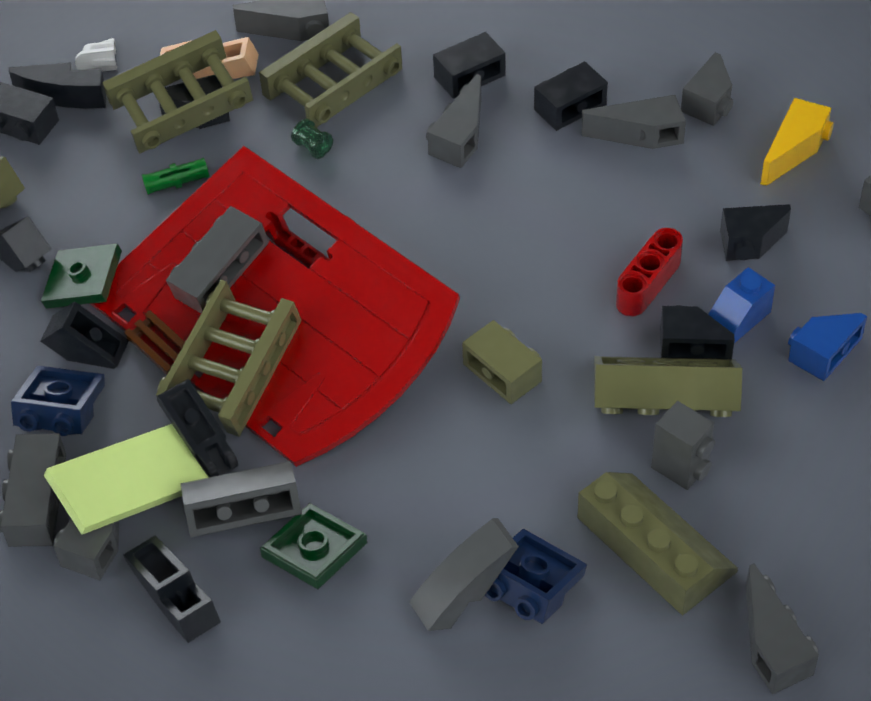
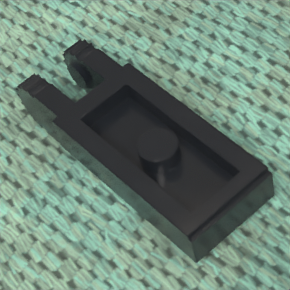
[157,379,238,478]

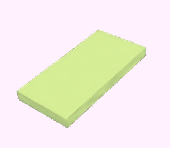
[44,424,209,535]

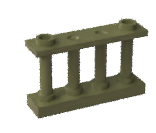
[259,12,402,131]
[102,30,253,154]
[156,280,302,437]

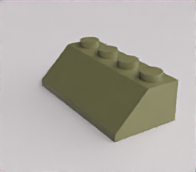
[594,356,742,417]
[577,472,738,616]

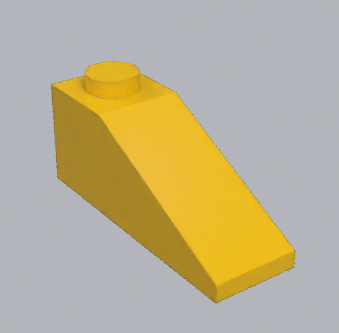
[760,98,834,186]

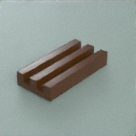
[124,310,185,375]

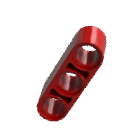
[616,228,683,316]

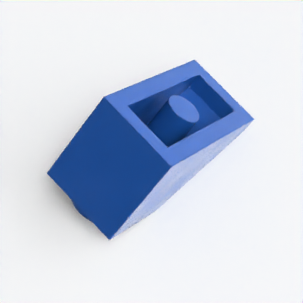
[708,267,775,343]
[788,313,867,381]

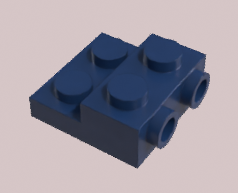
[11,366,105,436]
[485,529,587,624]

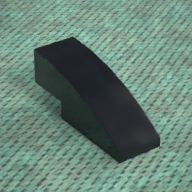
[9,62,106,109]
[123,535,221,643]

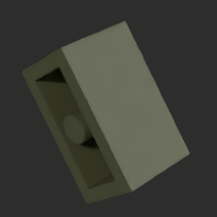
[462,320,542,404]

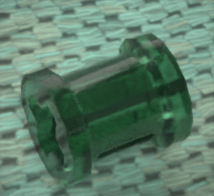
[291,118,334,159]

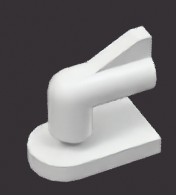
[75,38,117,72]

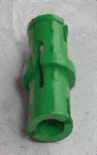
[142,157,210,195]

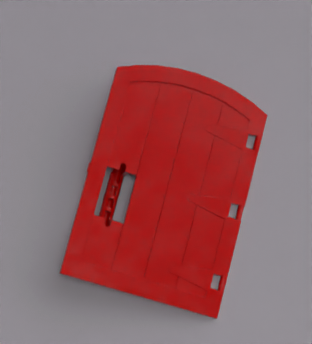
[91,146,460,467]

